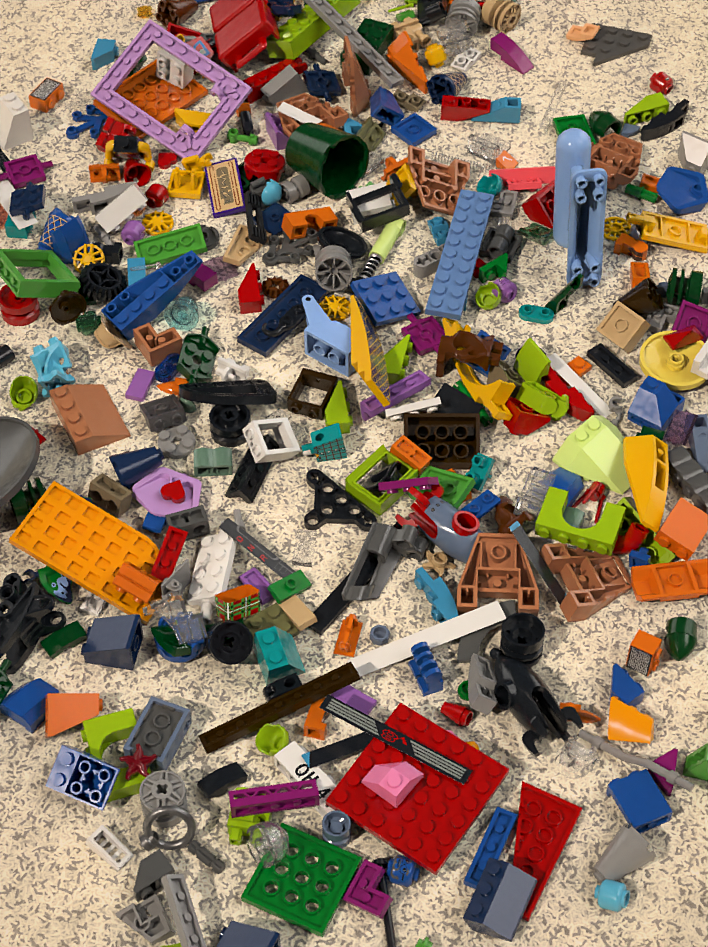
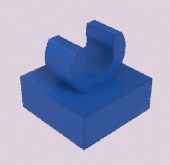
[629,547,651,567]

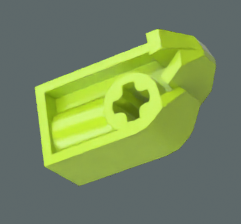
[516,381,569,421]

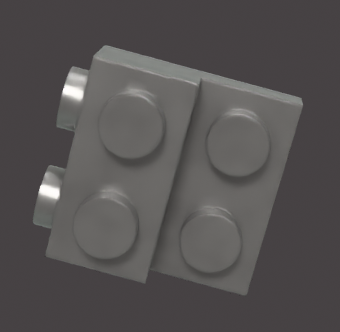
[139,394,187,432]

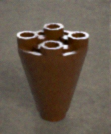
[156,0,198,28]

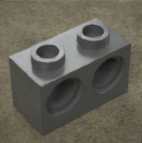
[165,505,210,541]

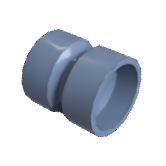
[322,810,351,849]

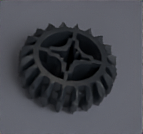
[79,261,127,303]

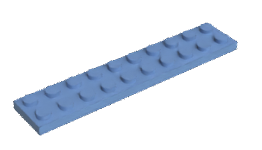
[425,189,494,320]

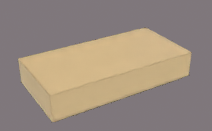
[279,595,317,632]

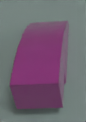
[490,32,534,75]
[188,264,218,292]

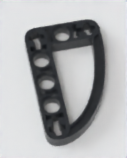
[179,379,277,405]

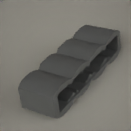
[668,446,708,514]

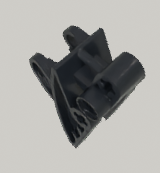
[0,573,67,674]

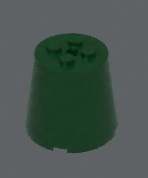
[285,122,369,200]

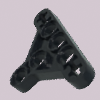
[304,469,377,532]

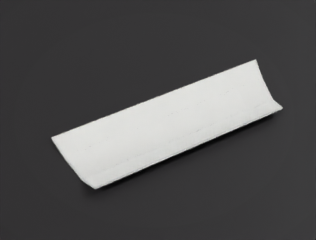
[276,101,323,124]

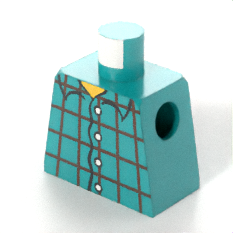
[301,423,347,462]

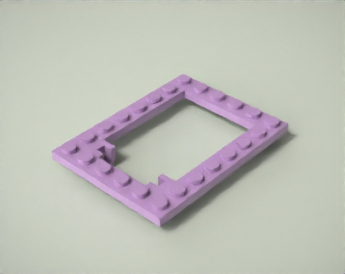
[90,19,252,158]

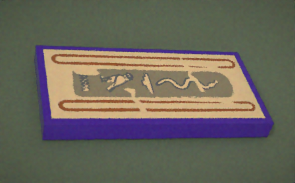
[204,157,246,218]

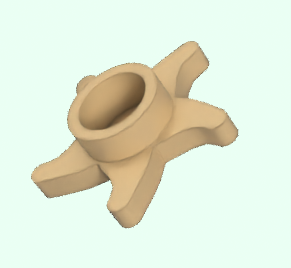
[422,549,456,578]

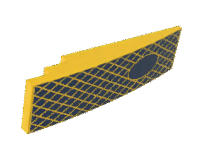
[350,295,390,407]

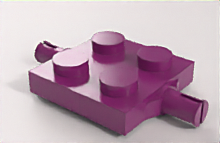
[0,154,53,189]
[401,313,445,356]

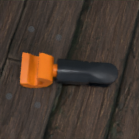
[236,102,254,136]

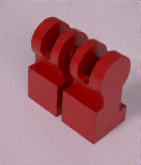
[95,116,137,152]

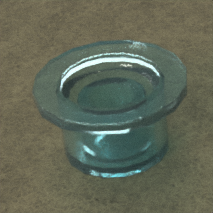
[164,296,199,332]

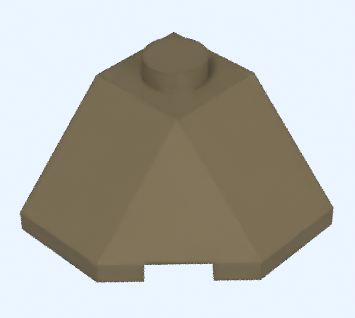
[487,359,526,398]

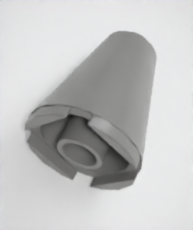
[593,823,656,883]

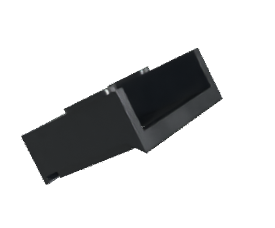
[345,173,410,233]

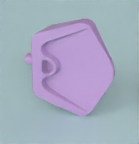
[132,467,202,517]

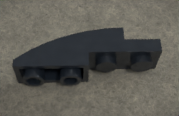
[640,99,690,142]

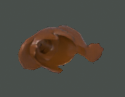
[495,496,535,534]

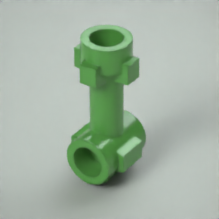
[227,128,259,146]

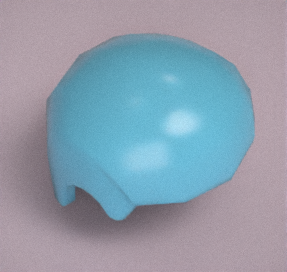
[261,179,282,206]

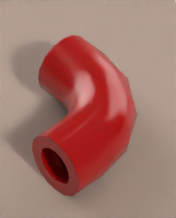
[613,522,649,555]

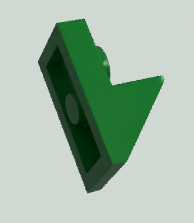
[478,253,508,283]

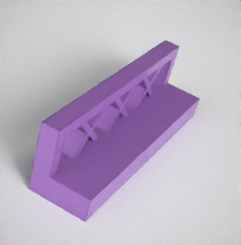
[360,370,431,421]

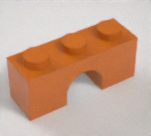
[281,207,338,240]

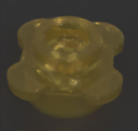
[137,6,152,19]

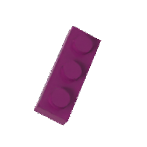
[378,477,439,494]

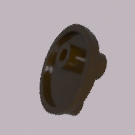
[49,290,87,325]

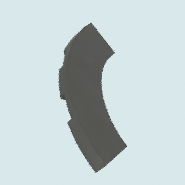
[457,600,516,663]

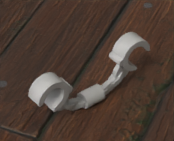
[582,396,623,426]

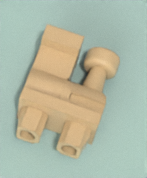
[391,17,432,53]

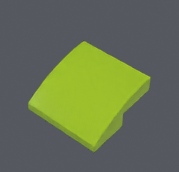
[513,338,551,383]

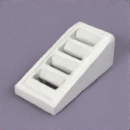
[85,824,134,871]

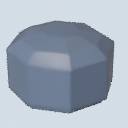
[370,625,390,646]

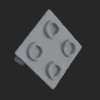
[161,559,191,610]

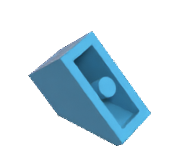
[91,38,119,70]

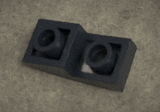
[197,762,248,799]

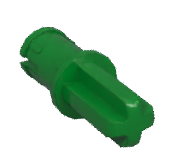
[625,183,658,203]

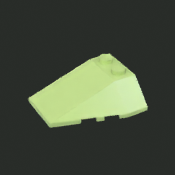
[552,415,631,495]

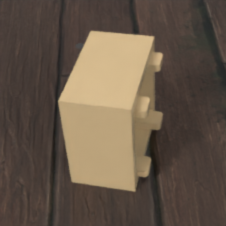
[596,301,651,354]

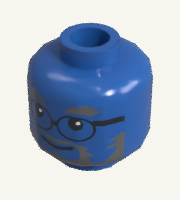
[386,854,421,887]

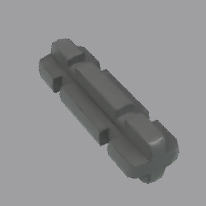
[188,840,226,874]

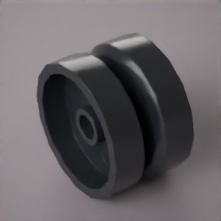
[209,404,251,447]

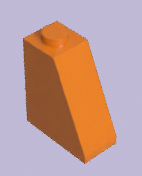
[45,693,103,738]

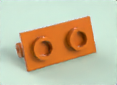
[334,614,363,658]

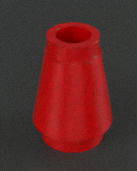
[440,702,473,726]

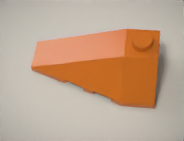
[386,31,428,94]

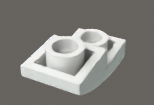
[451,47,481,72]

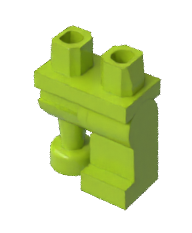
[227,787,274,848]

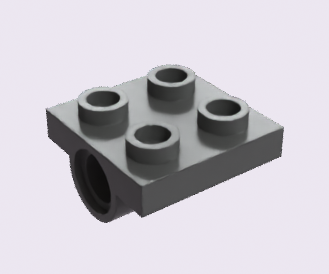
[479,224,523,264]

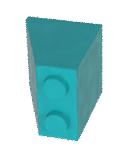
[253,626,306,685]

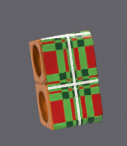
[214,584,260,621]

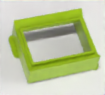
[345,444,418,516]

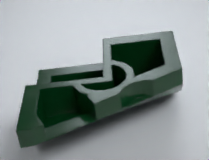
[545,273,584,314]

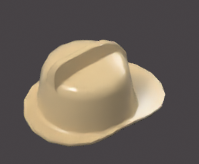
[94,316,132,349]

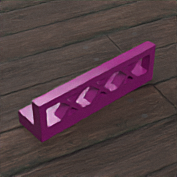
[228,779,320,818]

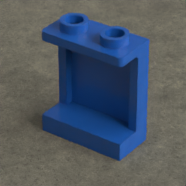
[606,768,673,833]

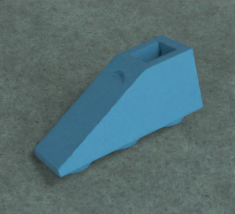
[471,97,521,123]

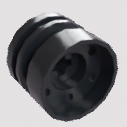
[499,612,545,667]
[205,620,253,665]

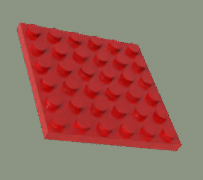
[325,702,509,875]

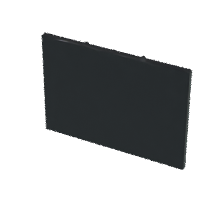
[431,383,484,413]

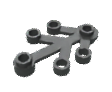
[262,229,318,267]

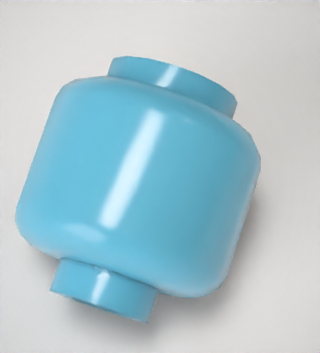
[594,879,630,912]

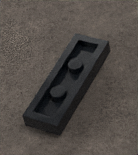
[587,343,638,388]

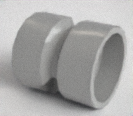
[280,174,310,204]

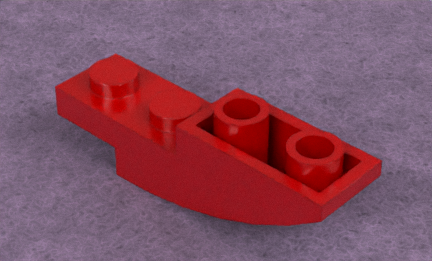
[541,367,595,421]

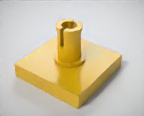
[386,163,419,206]

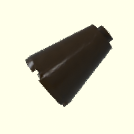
[611,278,664,316]

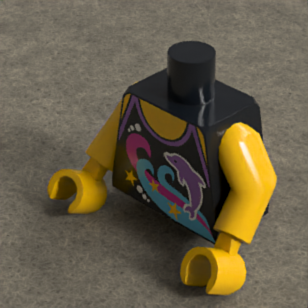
[104,135,155,172]

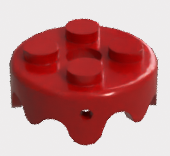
[244,149,285,182]

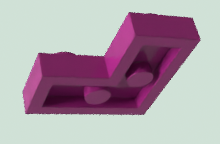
[343,859,393,919]

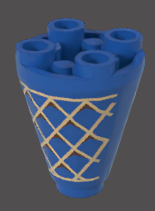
[37,208,75,252]

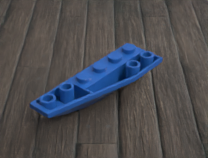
[101,250,203,341]

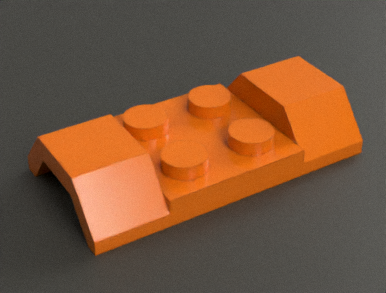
[631,558,708,602]

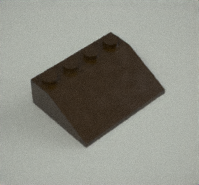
[403,413,480,470]

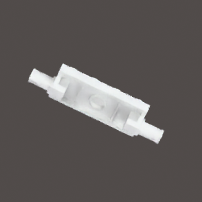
[186,521,237,624]

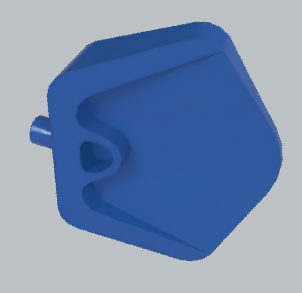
[656,166,708,214]

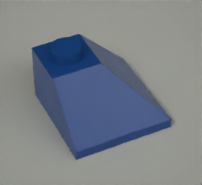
[628,375,679,430]

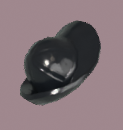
[362,461,402,491]

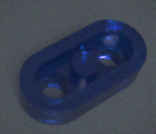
[155,353,180,383]

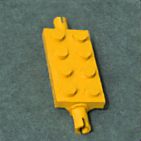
[626,210,708,254]

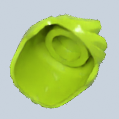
[9,376,38,411]

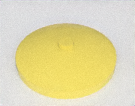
[639,330,707,391]

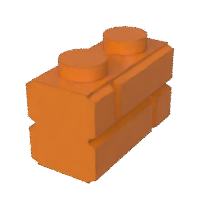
[112,561,162,605]

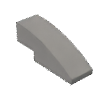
[468,653,497,715]

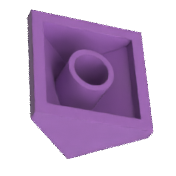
[265,111,289,151]

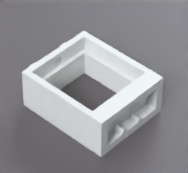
[242,417,301,463]

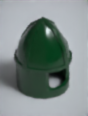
[589,111,622,138]
[664,617,697,661]

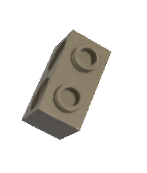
[88,473,133,518]

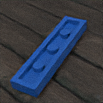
[464,806,518,889]

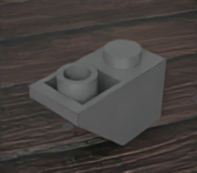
[133,849,175,902]

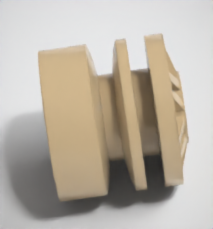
[480,0,522,34]

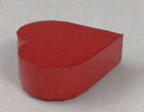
[158,153,178,169]
[161,480,186,504]

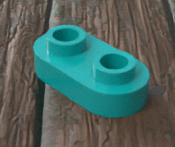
[518,304,554,324]

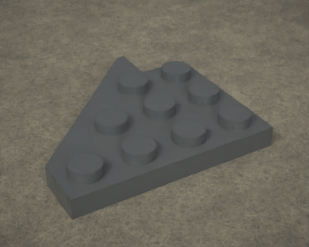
[581,23,652,66]

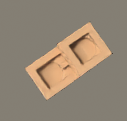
[566,23,600,41]

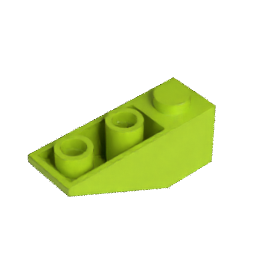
[623,92,670,126]
[384,334,413,384]
[325,380,353,434]

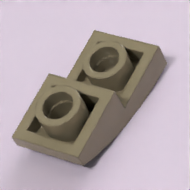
[393,89,426,112]

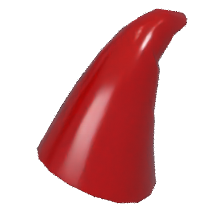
[123,159,152,187]

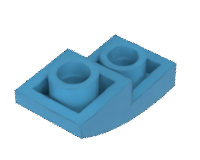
[427,217,449,246]

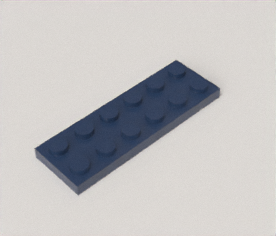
[237,274,330,357]

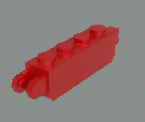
[242,57,308,104]

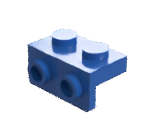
[460,489,501,520]

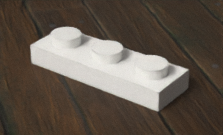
[384,397,441,421]

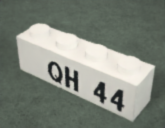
[274,741,336,817]

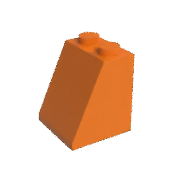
[653,497,708,561]

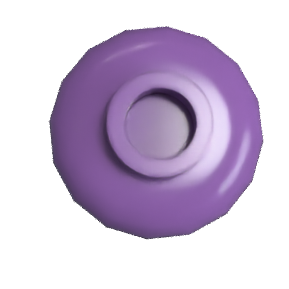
[121,220,146,245]
[492,277,518,303]

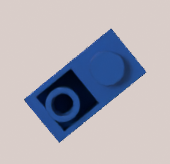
[610,663,645,707]

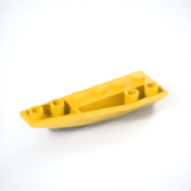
[623,435,669,532]

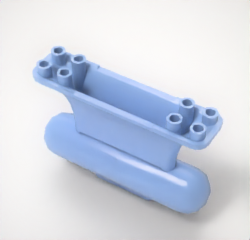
[553,128,608,288]

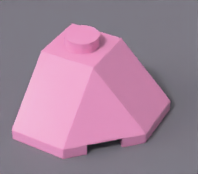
[361,762,424,808]

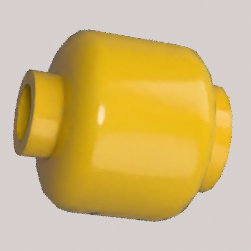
[424,43,447,68]

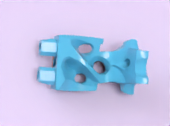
[30,337,76,398]

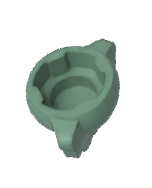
[179,397,197,413]

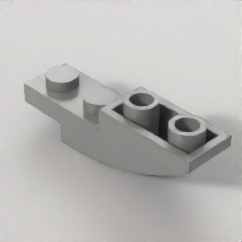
[71,181,137,215]

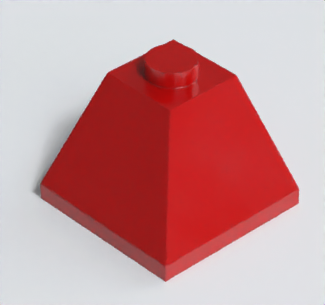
[503,397,551,435]

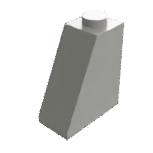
[260,64,309,106]

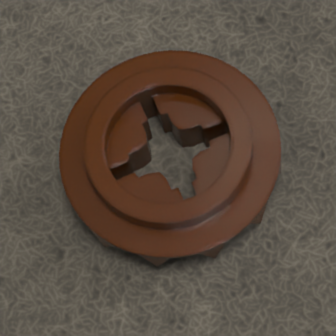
[262,275,289,299]

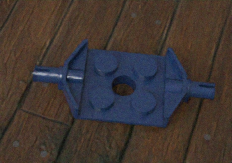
[267,0,302,17]

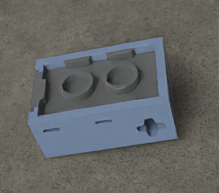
[123,696,192,771]

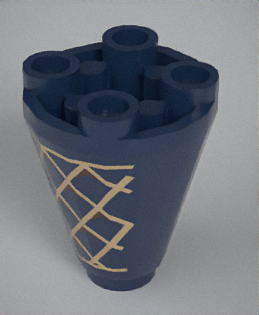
[427,72,467,105]

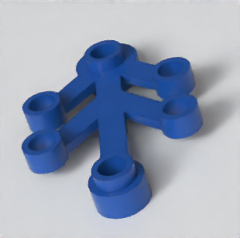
[66,104,108,140]

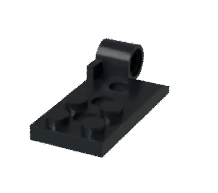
[417,0,447,27]

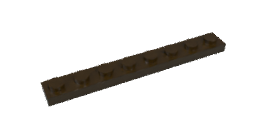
[198,661,360,754]

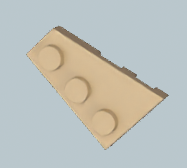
[223,224,272,266]

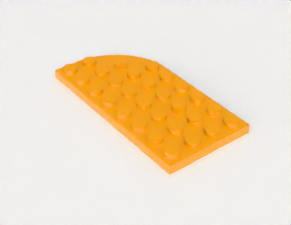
[9,481,163,625]

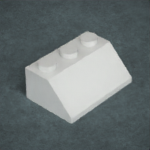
[94,182,148,233]

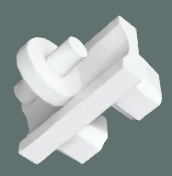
[215,356,250,381]

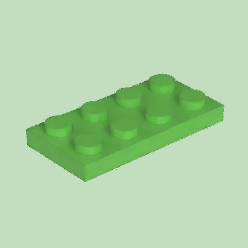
[133,223,208,269]

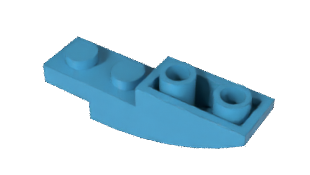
[414,567,458,640]

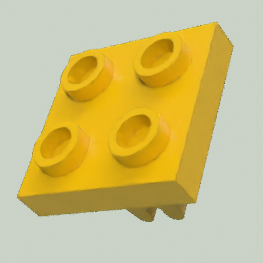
[167,167,206,200]

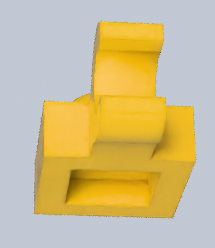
[181,153,213,171]

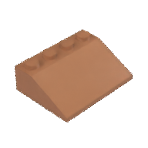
[49,384,131,456]

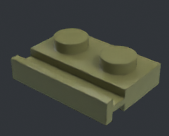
[356,117,386,155]

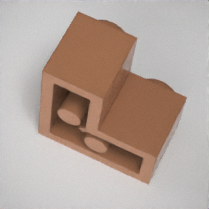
[133,323,183,367]

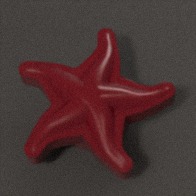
[119,743,158,781]

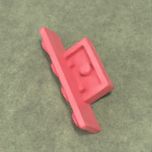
[489,166,555,192]

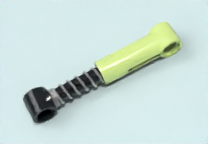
[347,219,406,297]

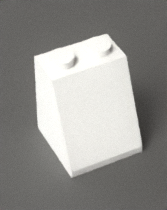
[0,92,34,151]

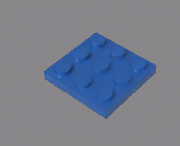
[350,271,421,327]

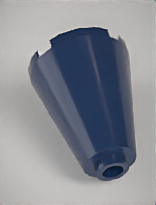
[109,446,165,489]

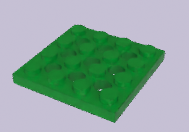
[241,823,362,938]

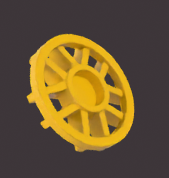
[142,210,174,236]
[604,217,631,241]
[72,244,105,273]
[319,294,351,322]

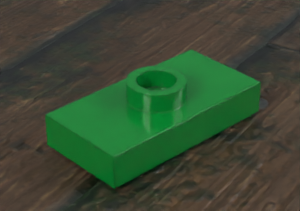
[267,569,312,604]

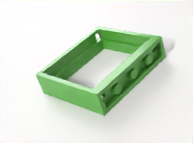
[0,249,80,298]

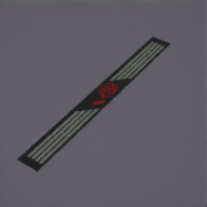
[319,695,472,785]

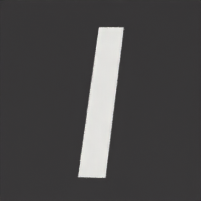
[347,600,506,677]

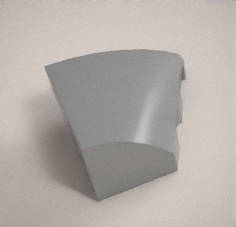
[115,894,176,944]

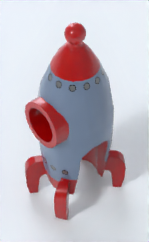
[395,476,483,563]

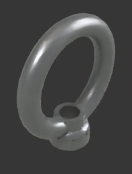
[140,805,196,851]

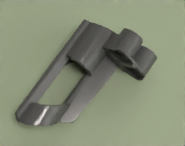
[341,522,429,600]

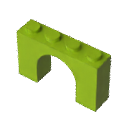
[535,486,626,556]
[80,708,151,803]

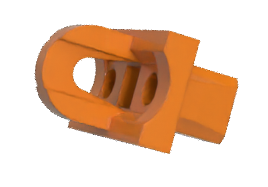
[381,156,409,181]
[89,163,121,183]

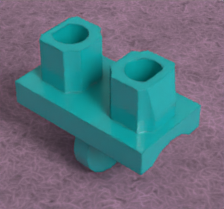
[465,452,495,492]

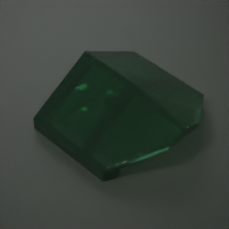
[516,223,553,246]

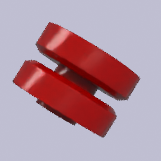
[0,284,41,326]

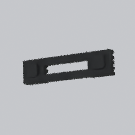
[244,191,267,245]

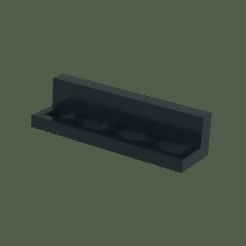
[225,434,280,504]

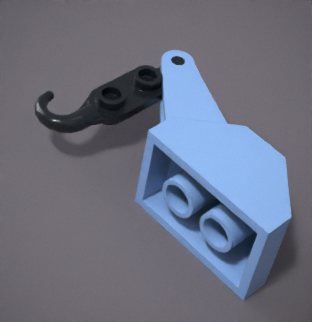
[262,295,355,377]

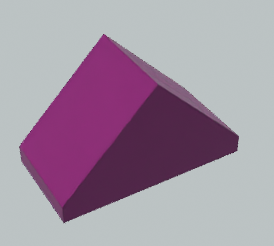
[648,749,678,796]

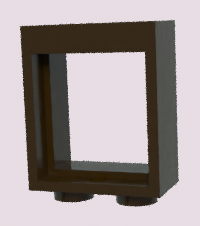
[287,368,338,420]

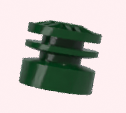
[666,268,703,306]
[10,477,46,526]

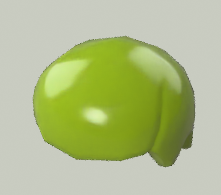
[475,282,502,310]
[255,723,289,756]

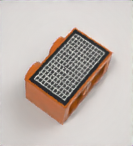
[29,77,65,113]
[626,629,663,676]

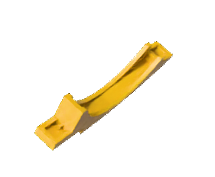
[442,318,516,421]

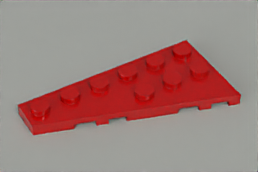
[513,781,582,922]

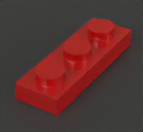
[150,525,188,584]

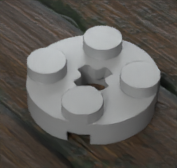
[158,425,196,459]

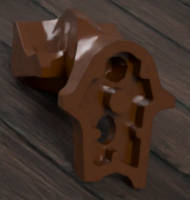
[436,331,504,377]

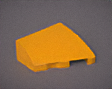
[608,696,654,743]

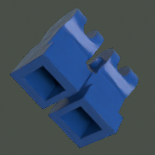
[408,642,443,696]

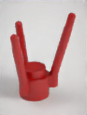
[571,481,606,524]

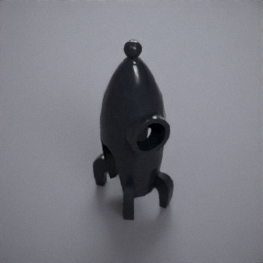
[490,648,584,758]

